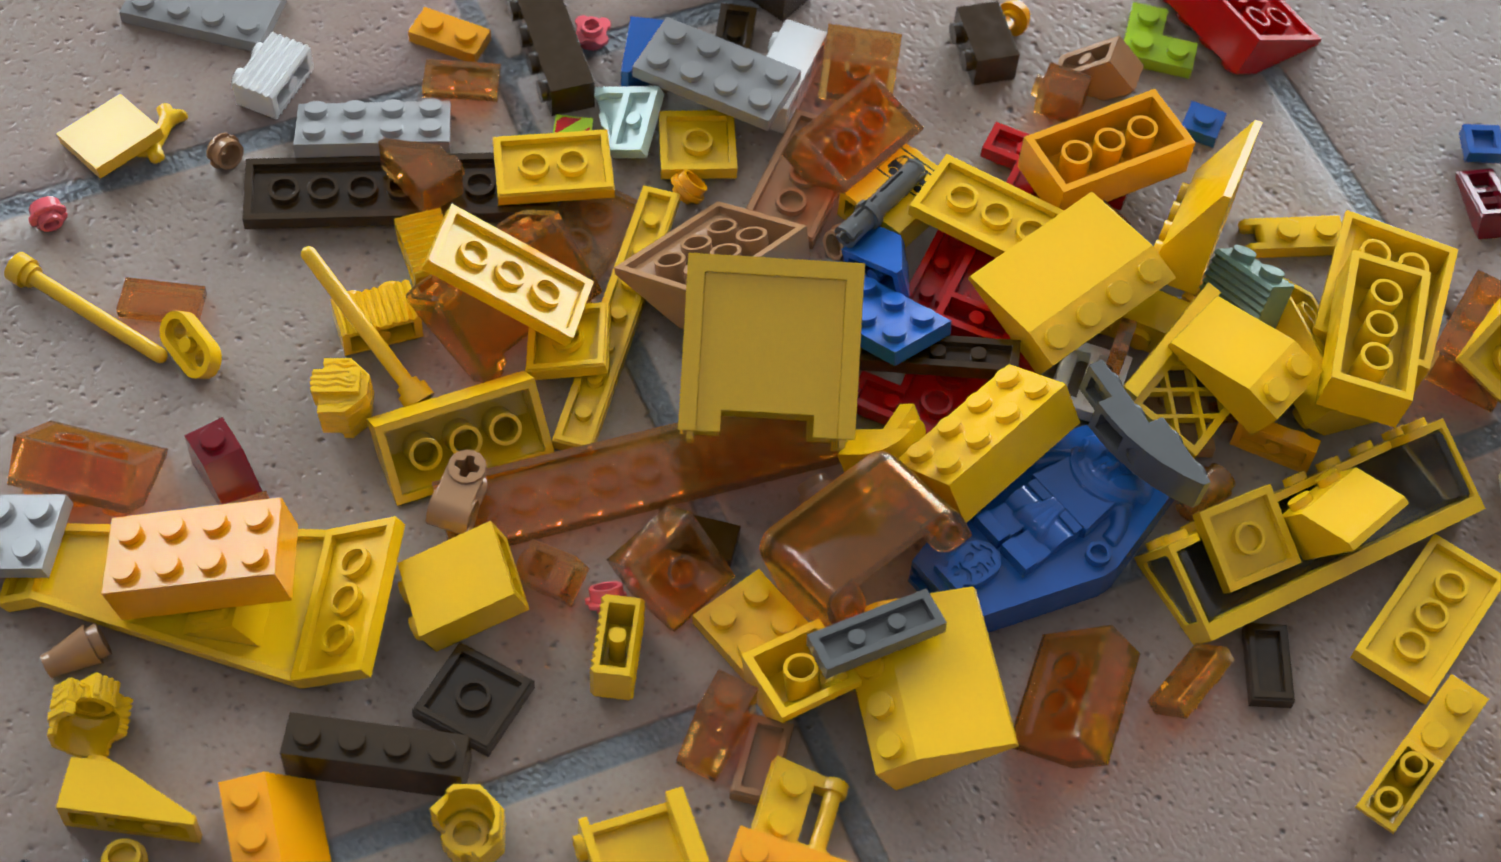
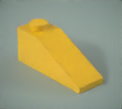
[56,755,202,843]

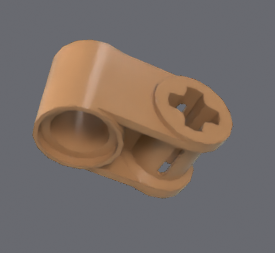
[426,449,488,534]

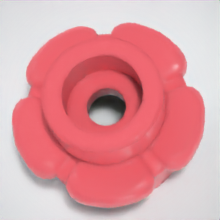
[28,196,68,232]

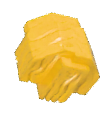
[310,358,375,438]
[47,672,134,758]
[429,784,506,862]

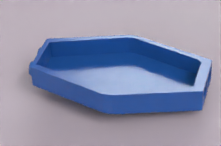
[908,424,1175,633]

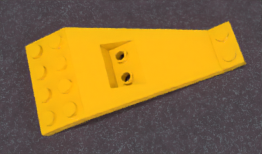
[0,516,405,689]

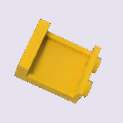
[572,786,710,862]

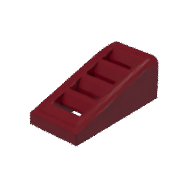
[1455,168,1501,240]

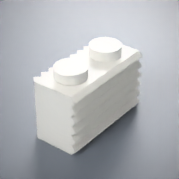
[231,32,313,119]

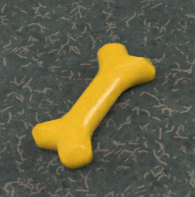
[137,103,188,164]

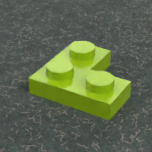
[1124,1,1198,79]

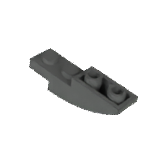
[1079,359,1211,507]

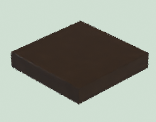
[412,642,535,757]

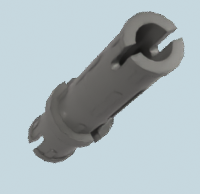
[834,158,927,248]

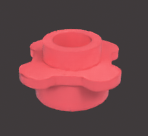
[575,15,611,51]
[585,581,628,614]

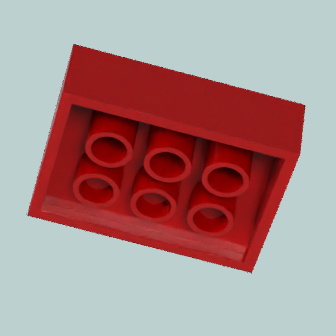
[1162,0,1322,75]

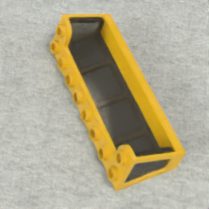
[1134,417,1486,645]

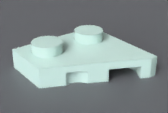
[595,86,665,158]

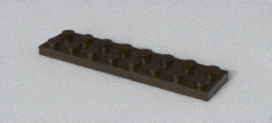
[242,152,558,230]

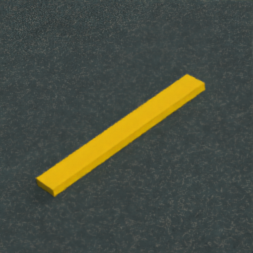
[552,185,680,458]

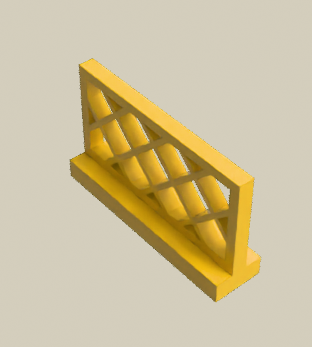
[1123,282,1230,458]

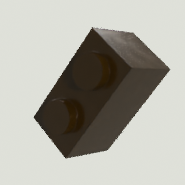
[949,1,1020,86]

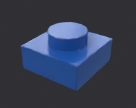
[1182,101,1227,148]
[1459,124,1501,163]

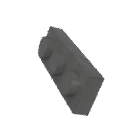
[806,588,947,679]

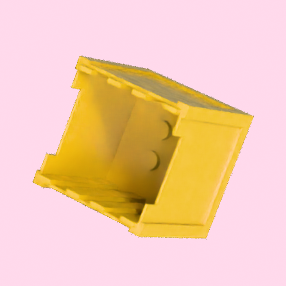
[678,253,865,452]

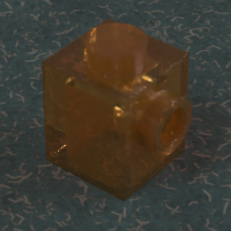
[1031,62,1093,122]

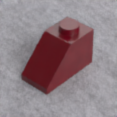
[184,417,266,505]

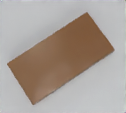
[746,108,866,249]

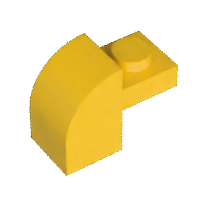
[837,404,926,488]

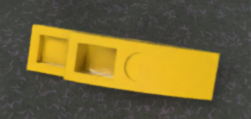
[1355,674,1489,834]

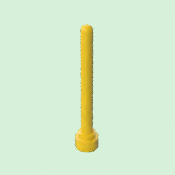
[301,246,435,407]
[4,252,168,363]

